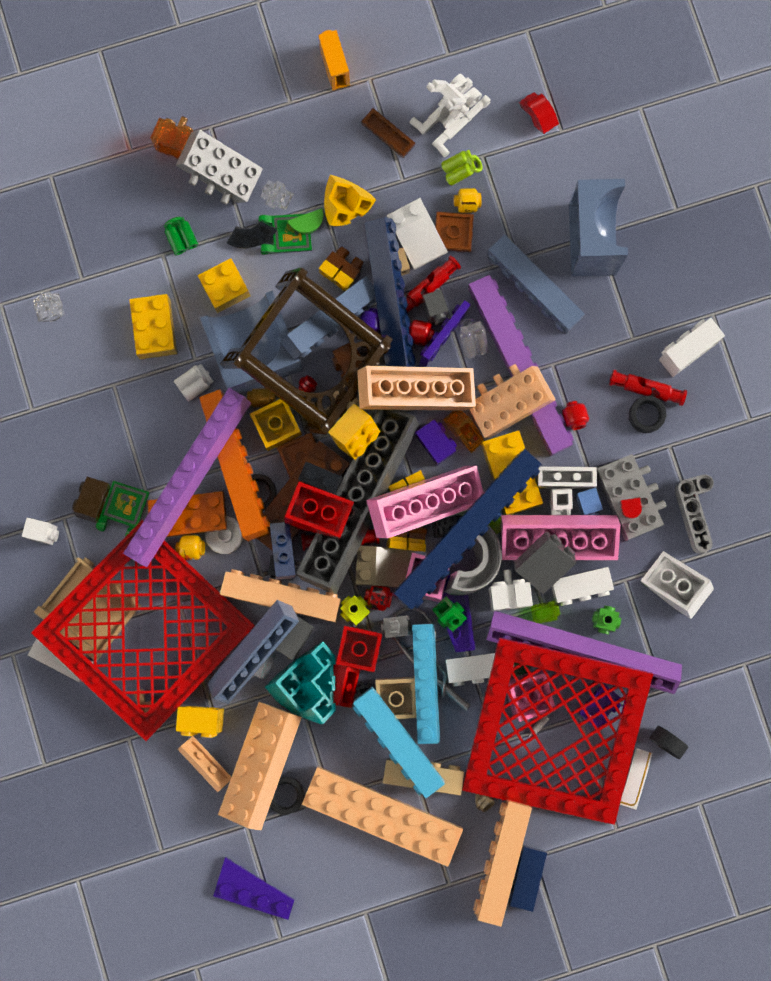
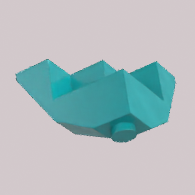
[265,641,336,725]

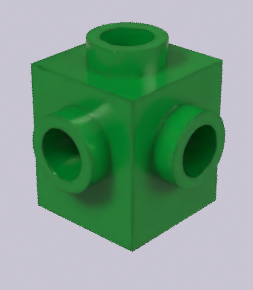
[432,597,467,631]

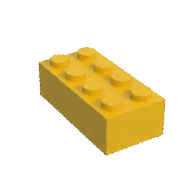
[481,430,543,515]

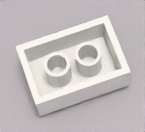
[659,318,725,377]

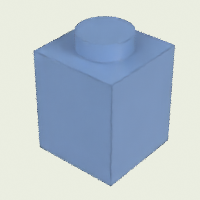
[575,488,603,515]

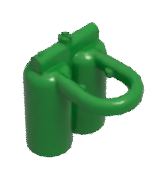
[164,217,199,256]

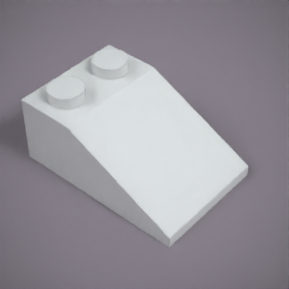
[387,198,448,270]
[641,551,714,619]

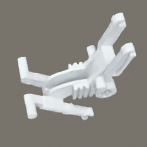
[409,74,491,157]

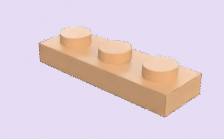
[178,736,231,792]

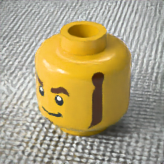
[454,188,482,213]

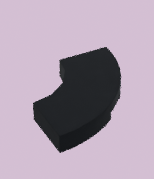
[227,220,278,249]

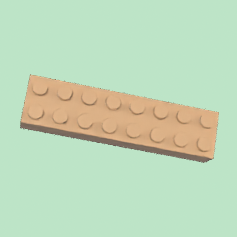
[302,766,463,867]

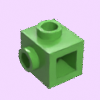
[592,605,621,635]

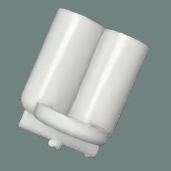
[174,364,214,402]

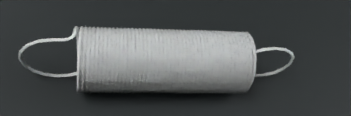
[529,714,549,737]

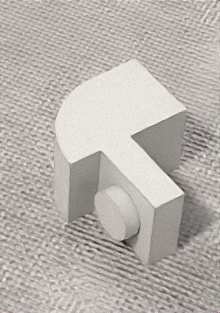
[549,488,573,515]

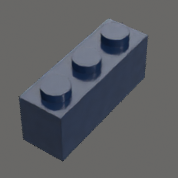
[508,845,547,912]

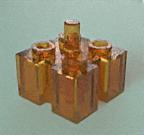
[150,116,193,159]

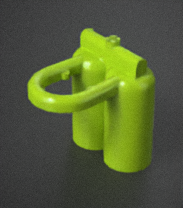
[441,150,483,186]

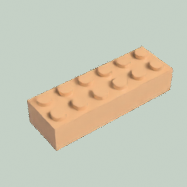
[357,366,476,411]
[220,569,341,623]
[218,702,302,830]
[473,800,532,927]

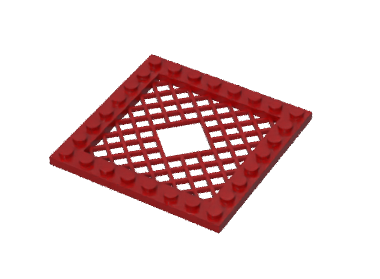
[31,520,255,741]
[462,637,653,825]

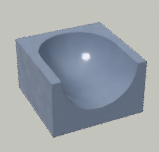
[569,179,628,276]
[200,291,302,394]

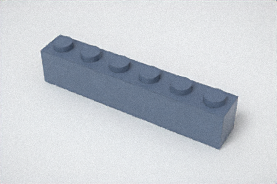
[487,234,585,334]
[280,276,376,360]
[207,600,299,704]

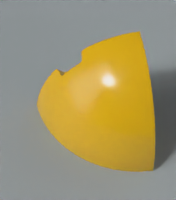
[324,175,376,226]

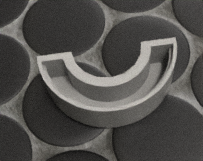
[445,525,502,596]

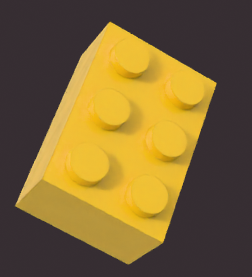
[129,294,177,359]
[176,706,224,738]

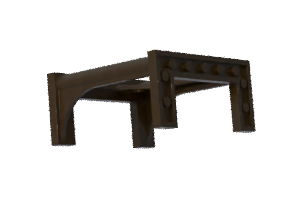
[219,267,393,435]

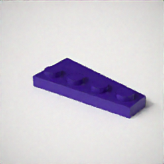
[418,300,471,367]
[437,575,476,653]
[213,857,295,920]

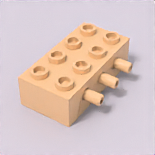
[469,364,556,438]

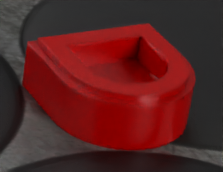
[620,498,642,519]

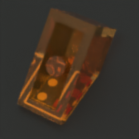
[443,410,485,453]

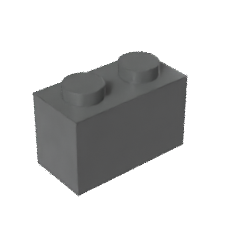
[422,289,449,326]

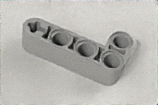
[675,475,714,554]

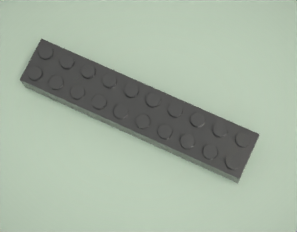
[296,410,419,595]

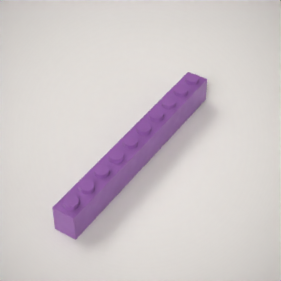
[468,275,574,457]
[123,388,251,567]
[486,611,682,694]

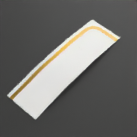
[620,748,653,810]

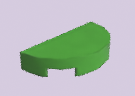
[287,208,324,235]

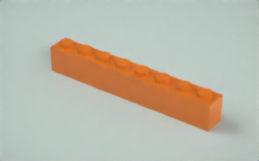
[199,389,270,541]

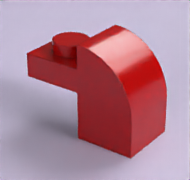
[519,92,559,134]

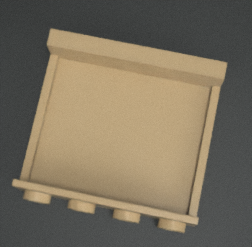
[34,557,141,660]

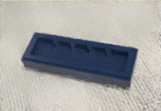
[270,522,296,580]

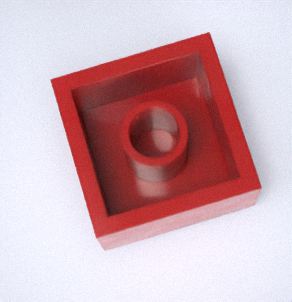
[336,626,383,672]

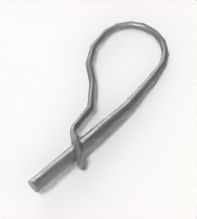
[393,607,471,711]

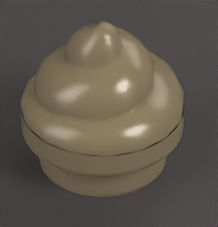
[475,794,495,812]

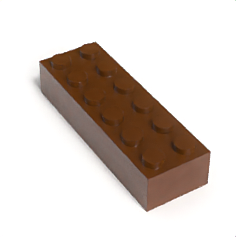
[256,441,350,551]

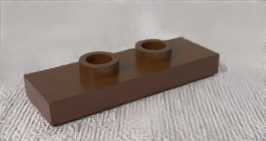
[361,108,416,159]

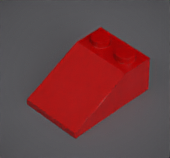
[285,482,354,539]

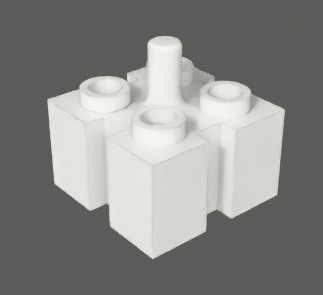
[488,570,533,612]

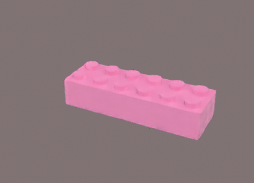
[366,466,483,539]
[500,515,620,560]

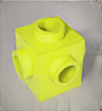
[340,595,370,626]

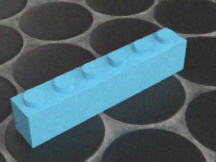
[412,624,440,744]
[353,686,445,798]

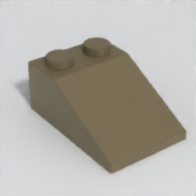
[355,546,415,588]

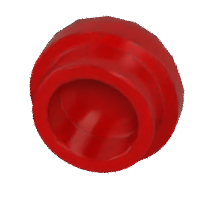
[298,375,318,393]

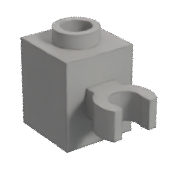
[381,616,412,638]

